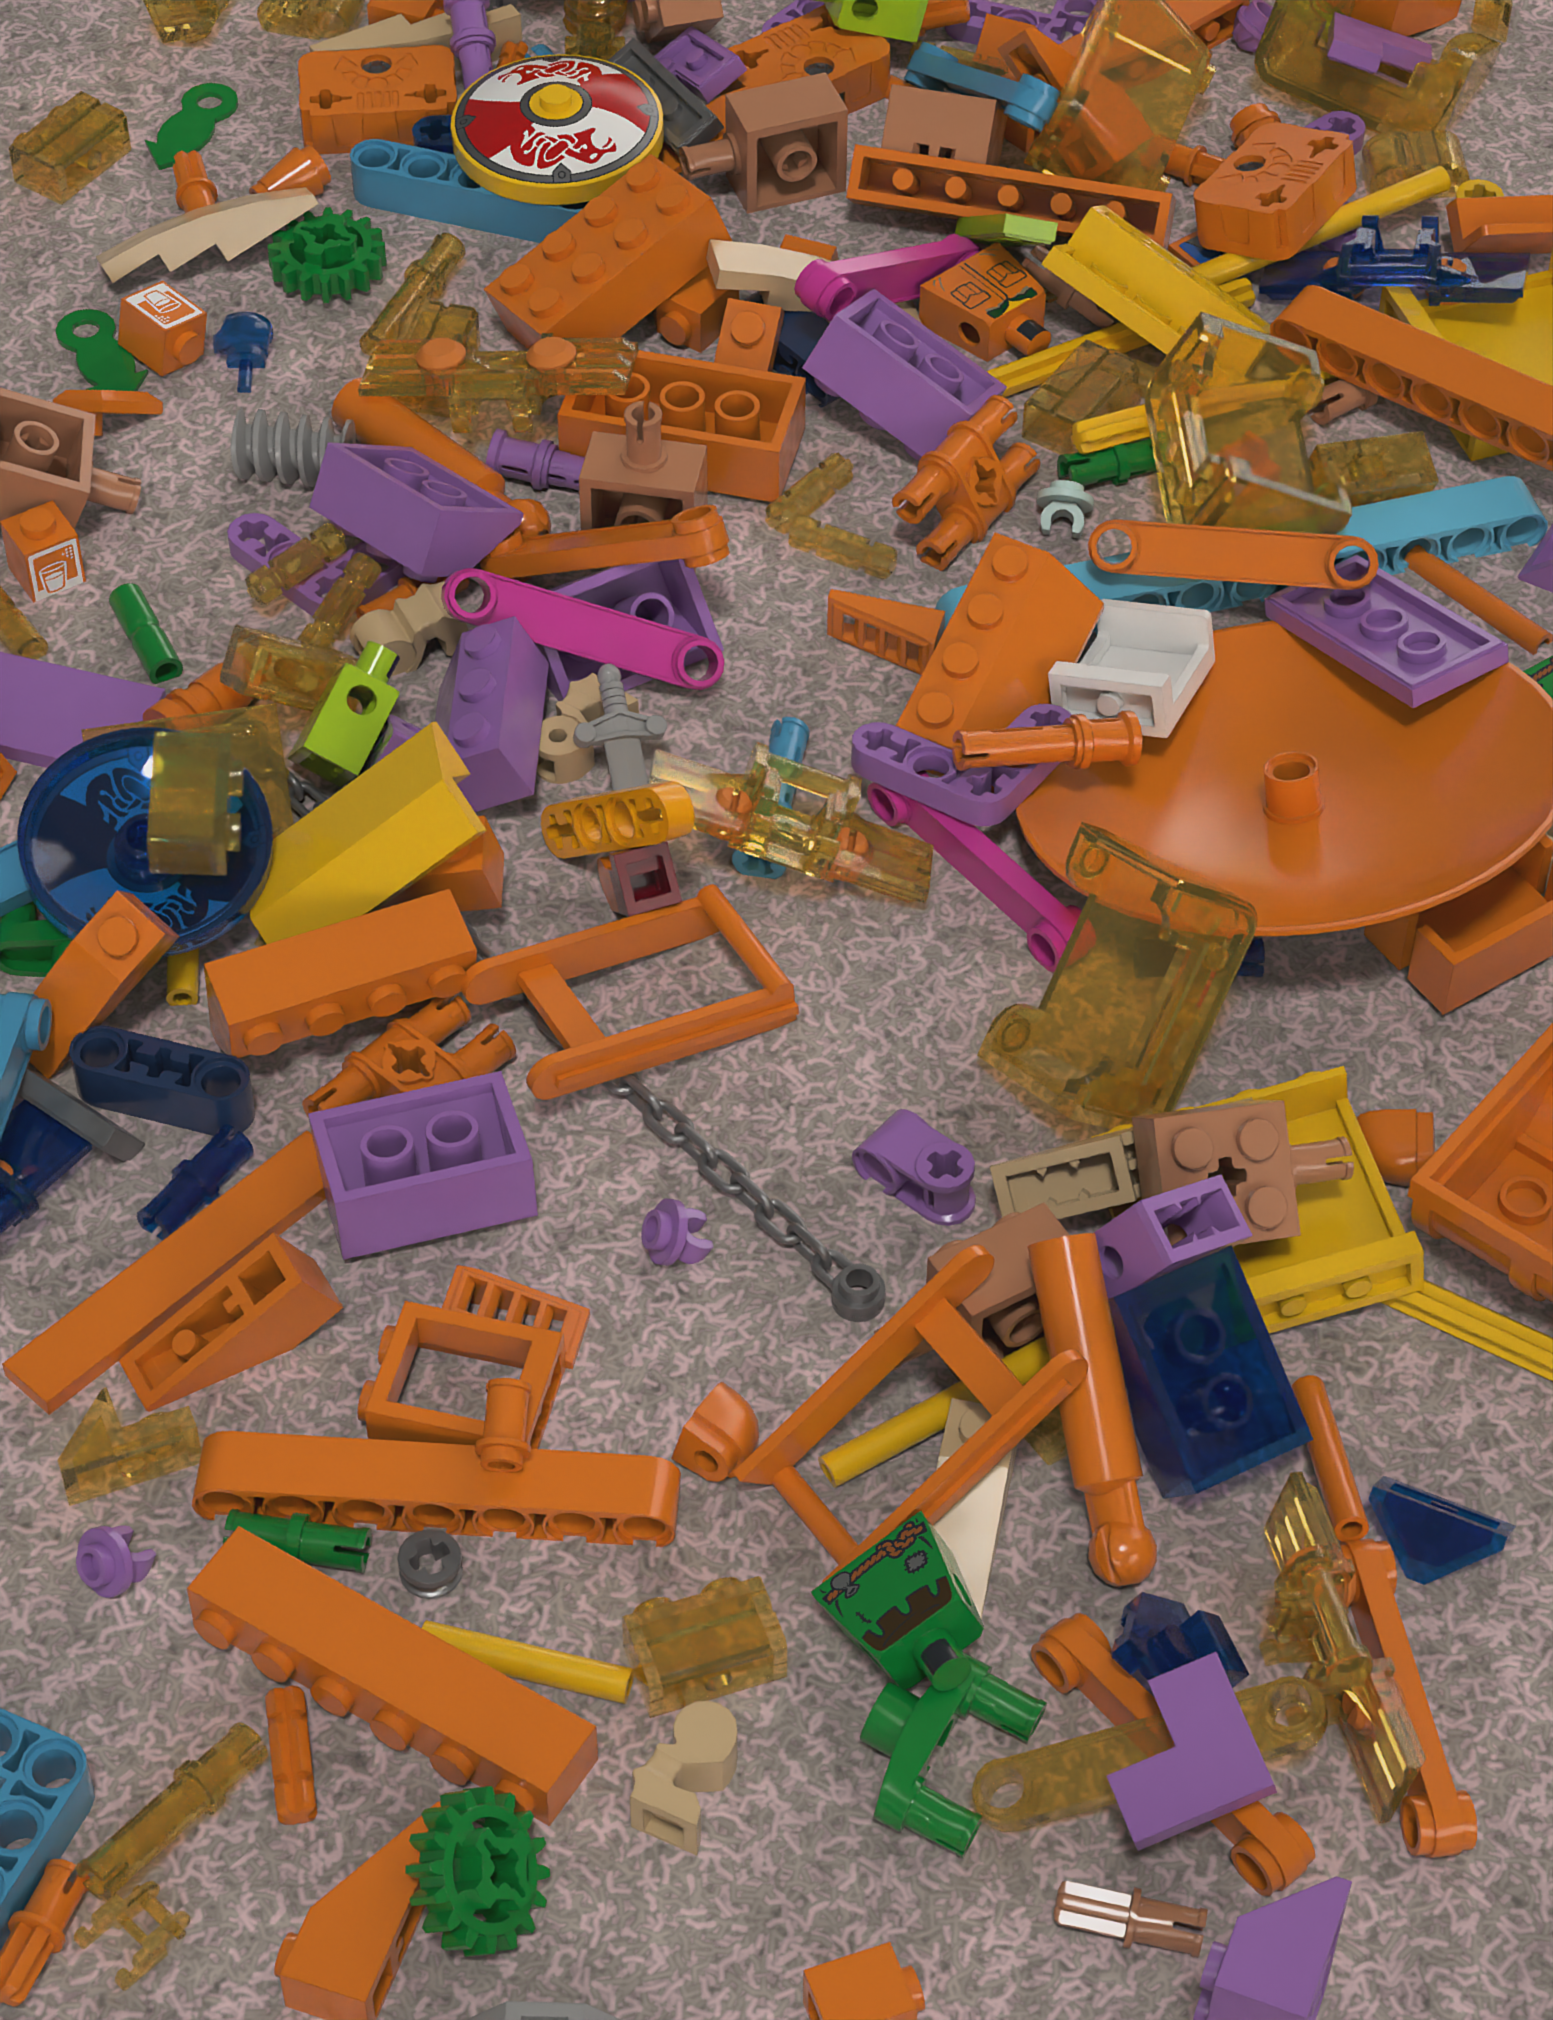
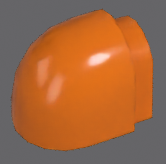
[1356,1109,1435,1186]
[671,1382,759,1482]

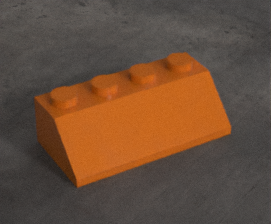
[896,532,1104,793]
[204,888,477,1058]

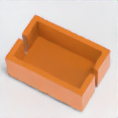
[1364,834,1553,1015]

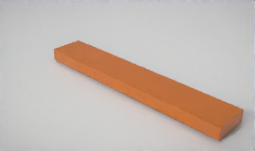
[2,1130,326,1415]

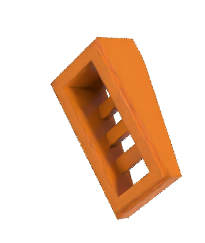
[827,589,945,675]
[442,1265,590,1369]

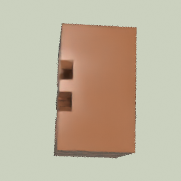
[881,84,1007,166]

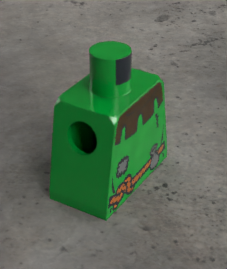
[811,1511,984,1691]

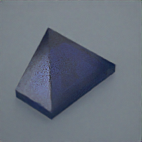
[1369,1476,1516,1585]

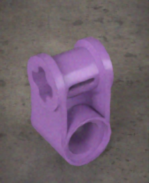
[852,1109,976,1226]

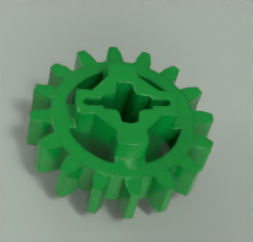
[267,207,387,303]
[405,1786,550,1957]

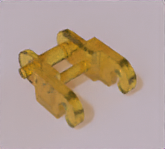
[74,1881,190,1991]

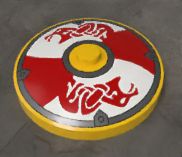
[451,54,664,205]

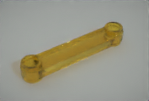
[972,1676,1328,1832]

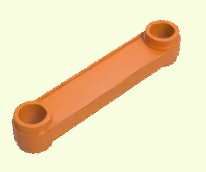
[479,505,730,582]
[1088,519,1379,590]
[1325,1538,1478,1858]
[1031,1613,1315,1896]

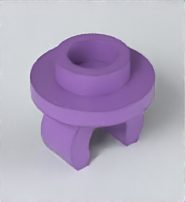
[641,1198,713,1266]
[76,1525,156,1598]

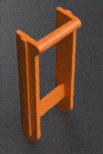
[461,884,799,1100]
[733,1244,1089,1582]

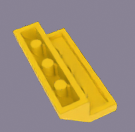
[1041,205,1273,386]
[249,722,487,944]

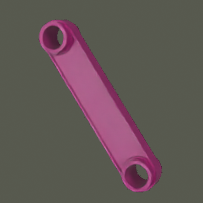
[794,233,983,321]
[441,568,724,690]
[867,770,1097,972]

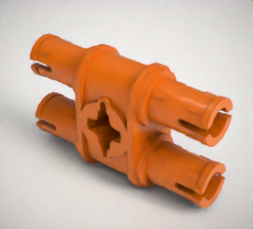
[892,395,1041,571]
[302,995,516,1117]

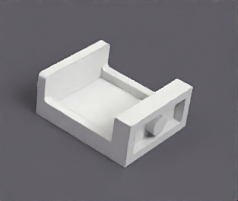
[1048,599,1215,738]

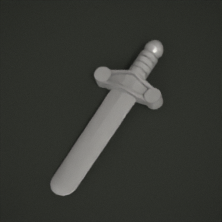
[573,663,667,791]

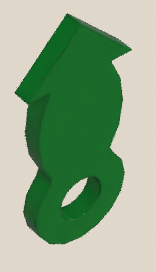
[145,83,239,170]
[55,309,148,391]

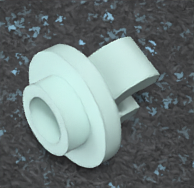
[1036,480,1094,538]

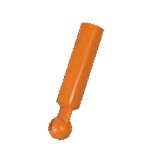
[331,377,551,537]
[1027,1233,1157,1587]

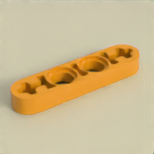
[541,780,695,859]

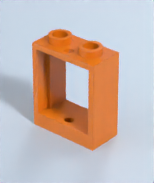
[357,1301,566,1449]

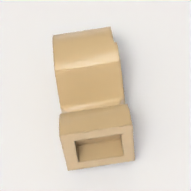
[350,581,468,677]
[536,672,639,784]
[630,1701,738,1855]

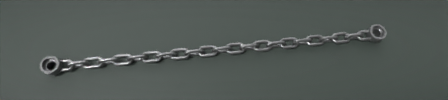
[220,720,886,1322]

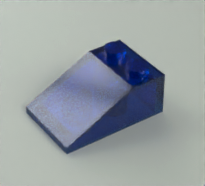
[1108,1245,1314,1499]

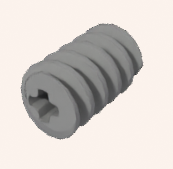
[230,407,356,487]

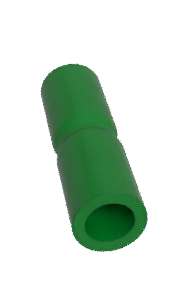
[109,583,183,684]

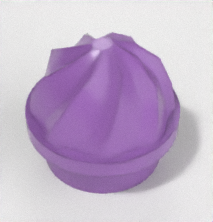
[1232,0,1285,53]

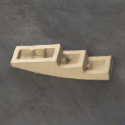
[309,4,522,73]
[96,187,319,283]
[706,239,921,323]
[990,1097,1253,1219]

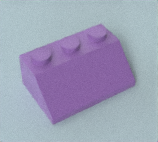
[802,289,1007,461]
[309,442,524,583]
[535,559,724,701]
[435,616,549,812]
[308,1071,538,1260]
[1193,1876,1352,2020]

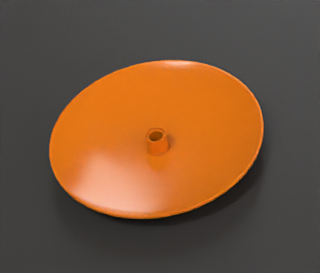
[1016,621,1553,936]

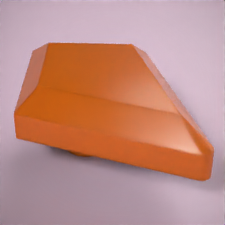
[53,390,163,436]

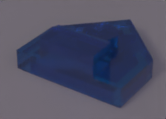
[1111,1592,1249,1688]

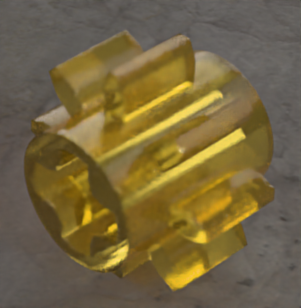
[565,22,625,61]

